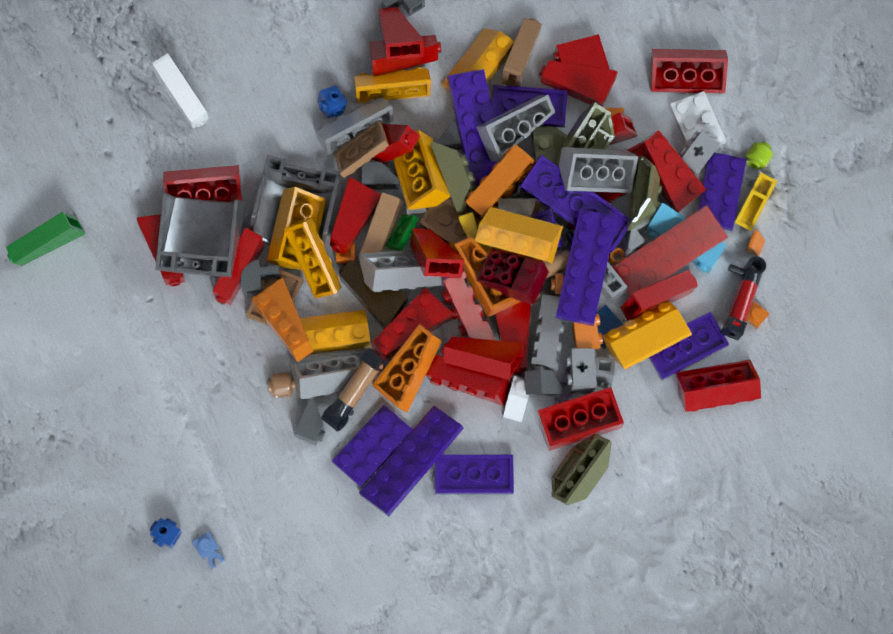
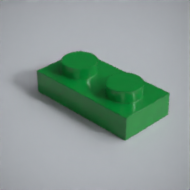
[386,214,419,251]

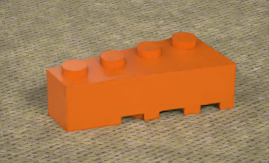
[466,144,535,219]
[453,237,521,317]
[563,276,603,349]
[251,277,313,362]
[372,324,442,413]

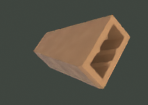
[502,18,542,87]
[360,192,404,254]

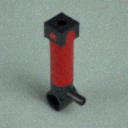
[720,256,766,341]

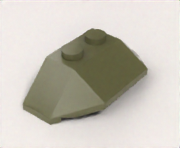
[554,102,615,167]
[531,126,567,163]
[430,142,476,215]
[627,155,662,231]
[551,434,612,505]

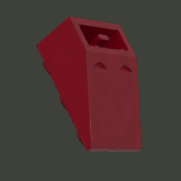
[477,248,549,305]

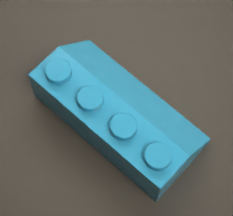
[646,203,726,273]

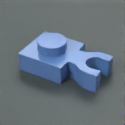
[192,532,225,569]

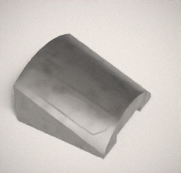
[249,155,340,245]
[155,193,247,277]

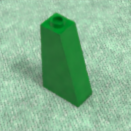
[6,212,86,266]

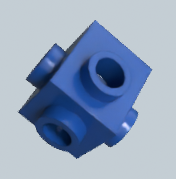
[317,85,347,119]
[150,518,182,549]

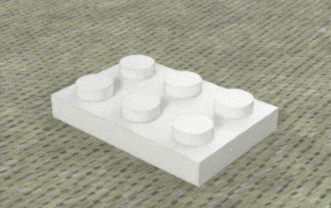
[669,92,726,154]

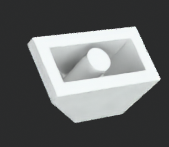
[503,376,529,423]

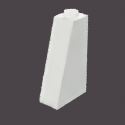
[152,53,208,128]

